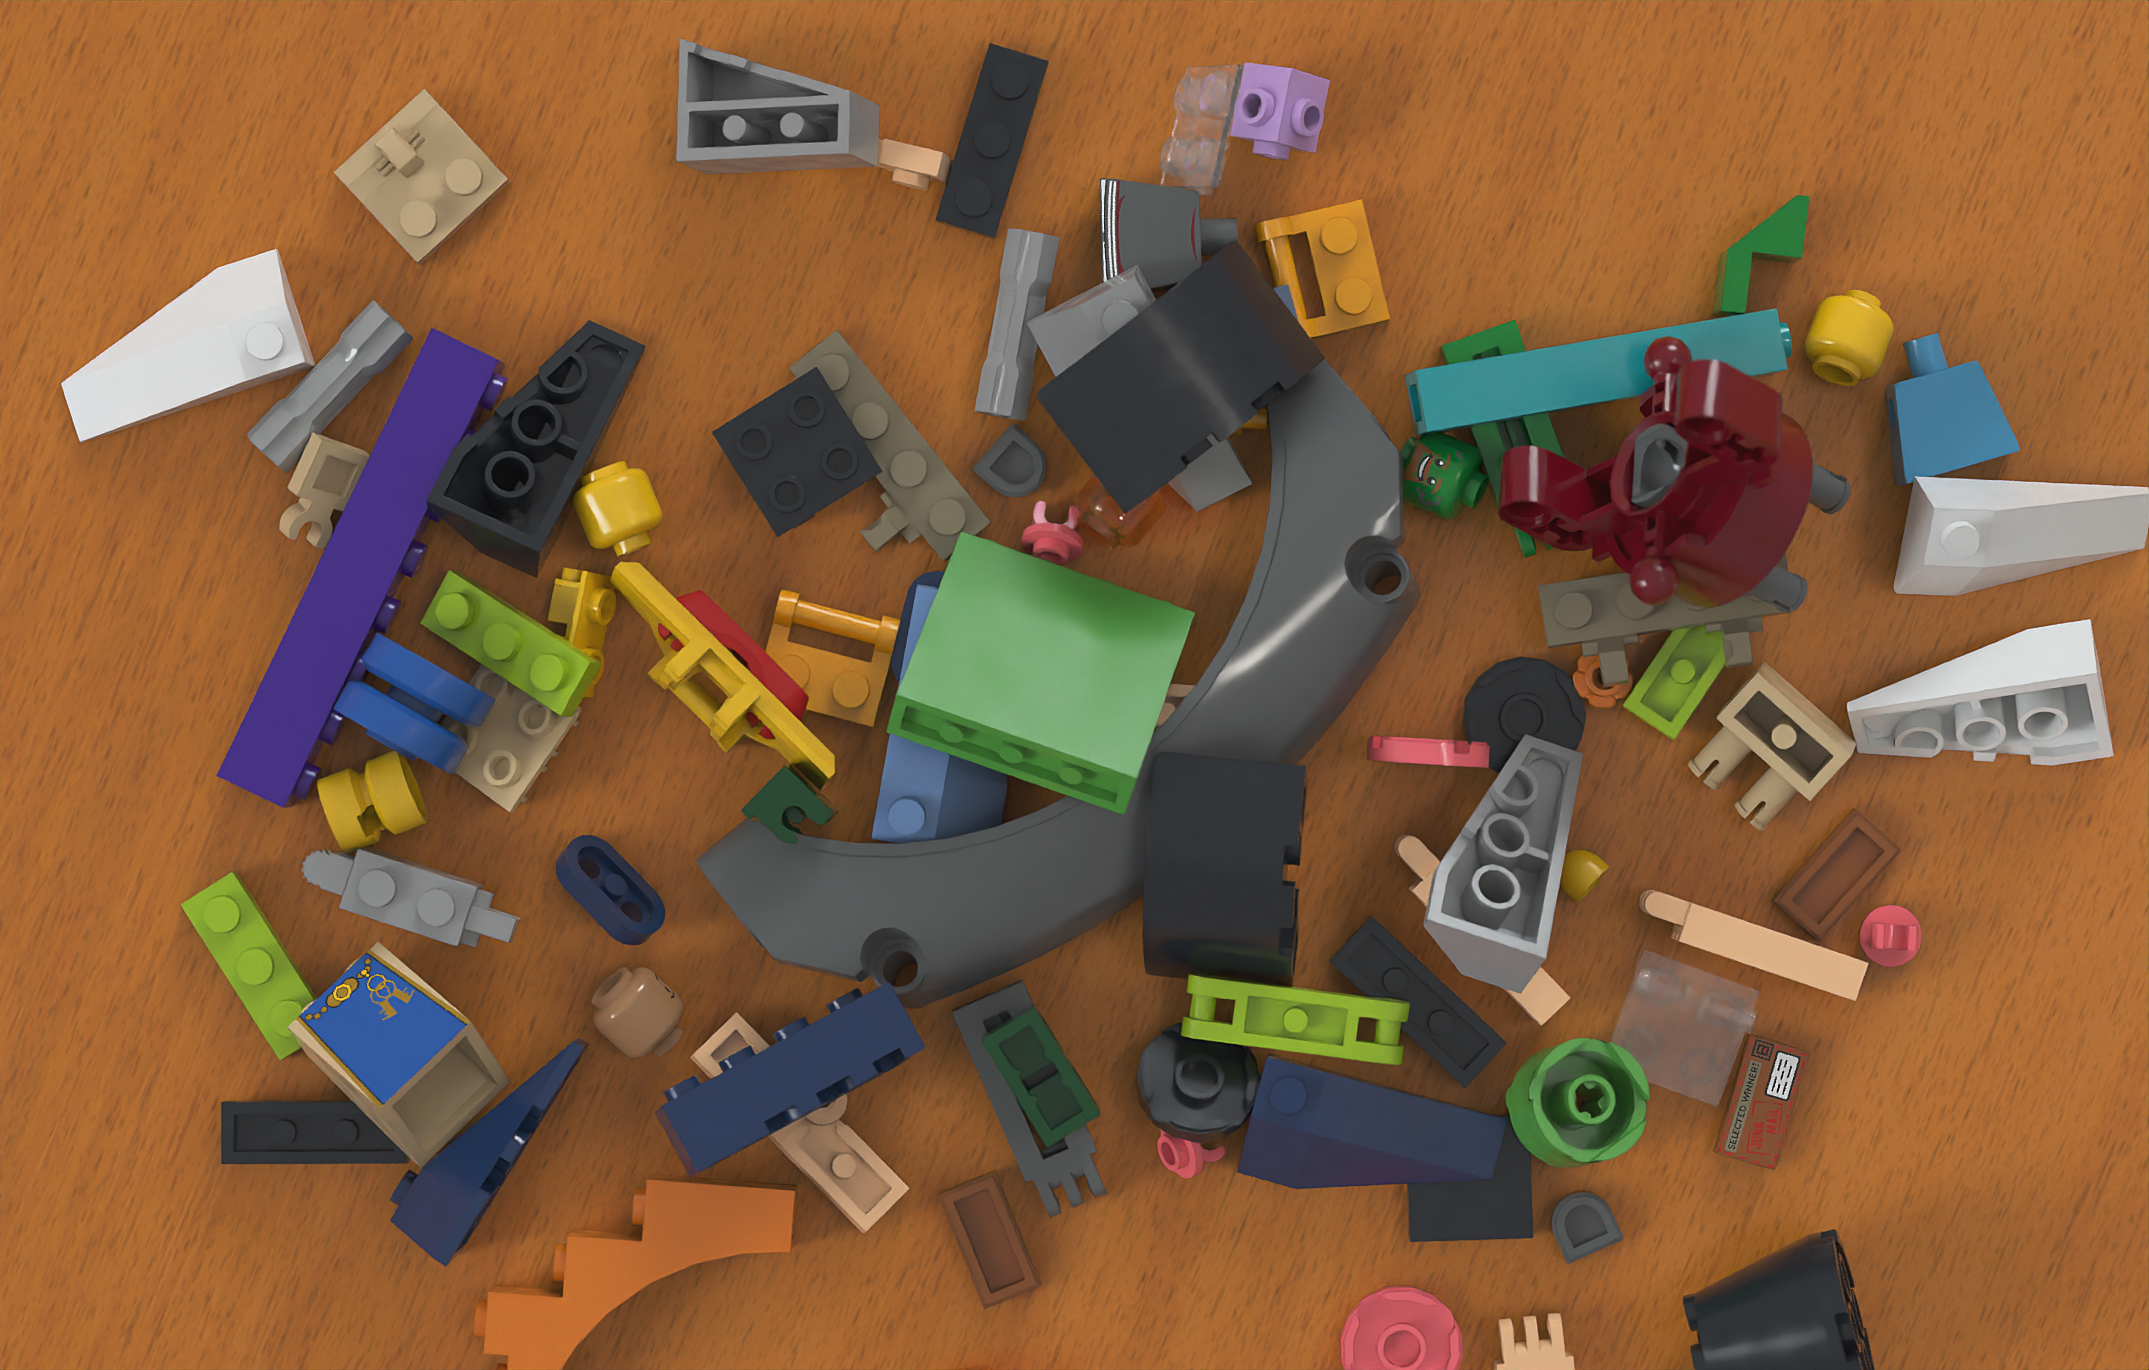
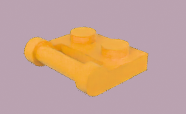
[1254,199,1390,339]
[765,589,901,727]

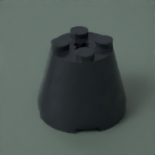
[1683,1229,1875,1370]

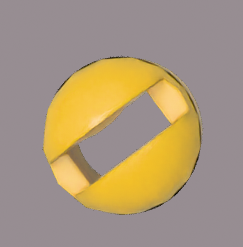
[1560,850,1610,903]

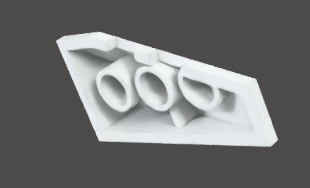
[61,249,316,442]
[1893,476,2149,596]
[1847,619,2114,766]

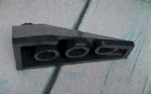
[426,320,645,578]

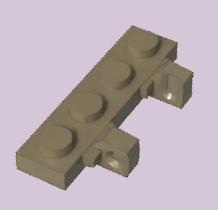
[789,330,991,561]
[1538,552,1794,687]

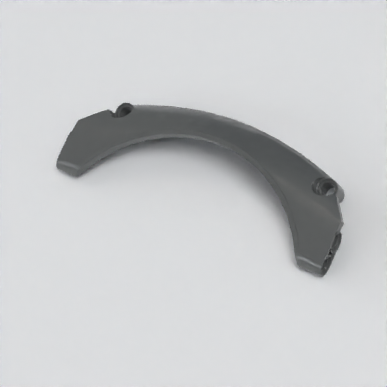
[695,359,1420,1009]

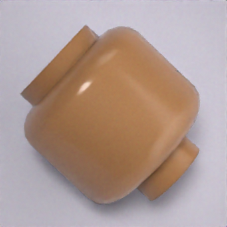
[591,967,684,1059]

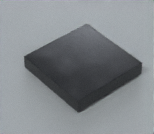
[1407,1114,1533,1242]

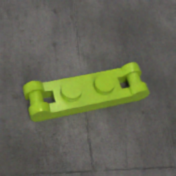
[1181,973,1410,1065]

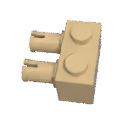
[1688,661,1857,831]

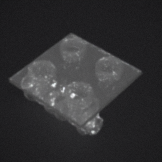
[1160,64,1244,197]
[1610,949,1760,1107]

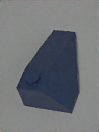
[389,1038,589,1266]
[1237,1053,1508,1189]

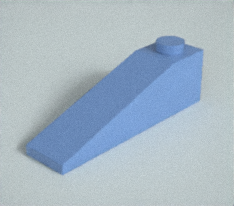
[871,584,1008,844]

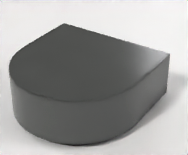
[972,423,1046,498]
[1550,1191,1624,1264]

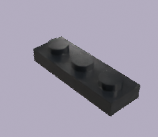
[936,43,1049,240]
[1329,915,1507,1088]
[221,1100,410,1164]

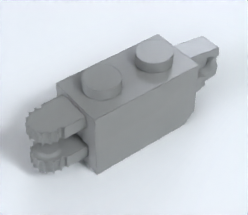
[301,847,520,947]

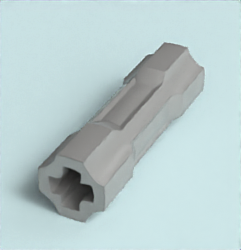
[974,228,1059,421]
[246,300,414,473]

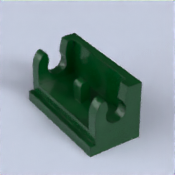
[741,764,839,844]

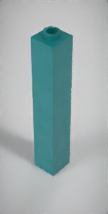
[1404,308,1792,436]

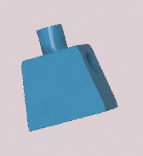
[1885,333,2020,486]

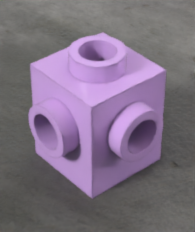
[1230,62,1330,160]

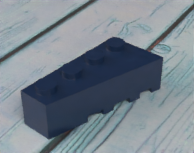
[655,981,925,1178]

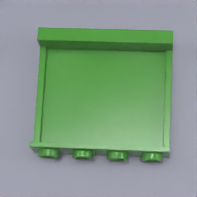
[886,531,1195,815]

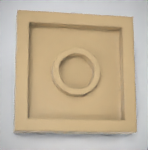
[334,89,511,265]

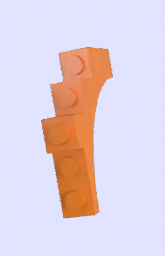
[474,1174,798,1370]

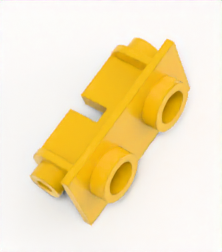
[548,567,616,698]

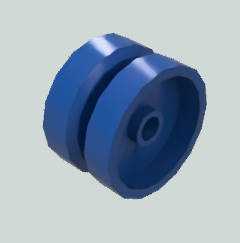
[333,632,496,775]

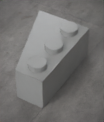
[676,39,879,174]

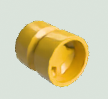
[317,751,428,854]

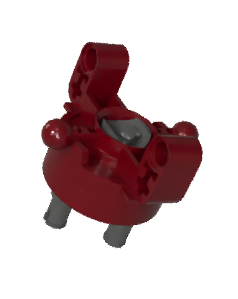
[1498,336,1850,614]

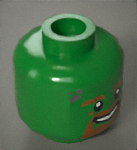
[1400,432,1489,520]

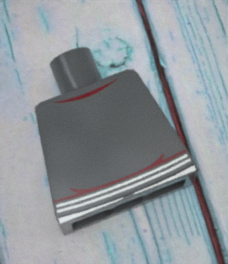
[1099,178,1238,293]

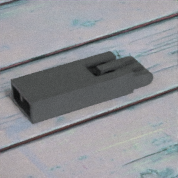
[952,979,1107,1218]

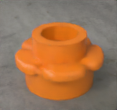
[1572,655,1634,709]

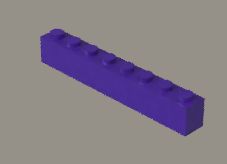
[217,328,508,808]

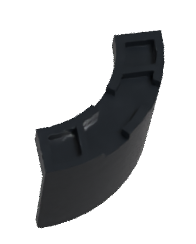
[1037,242,1325,514]
[1143,752,1308,987]

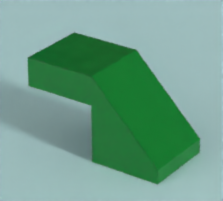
[1713,195,1810,317]

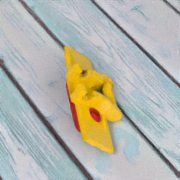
[609,561,835,790]

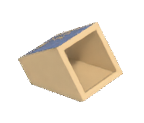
[288,942,510,1168]

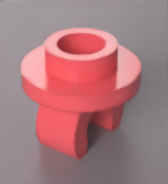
[1021,501,1083,566]
[1859,905,1922,967]
[1157,1130,1226,1179]

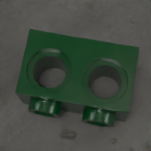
[981,1004,1101,1148]

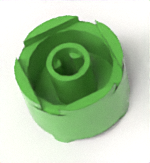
[1505,1038,1650,1168]

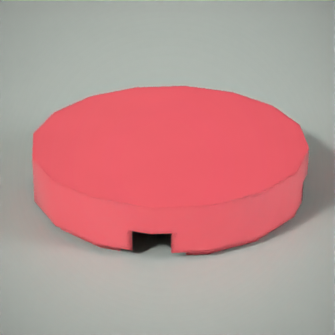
[1366,735,1490,768]
[1340,1285,1463,1370]

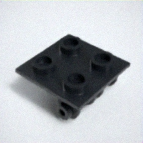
[712,367,883,537]

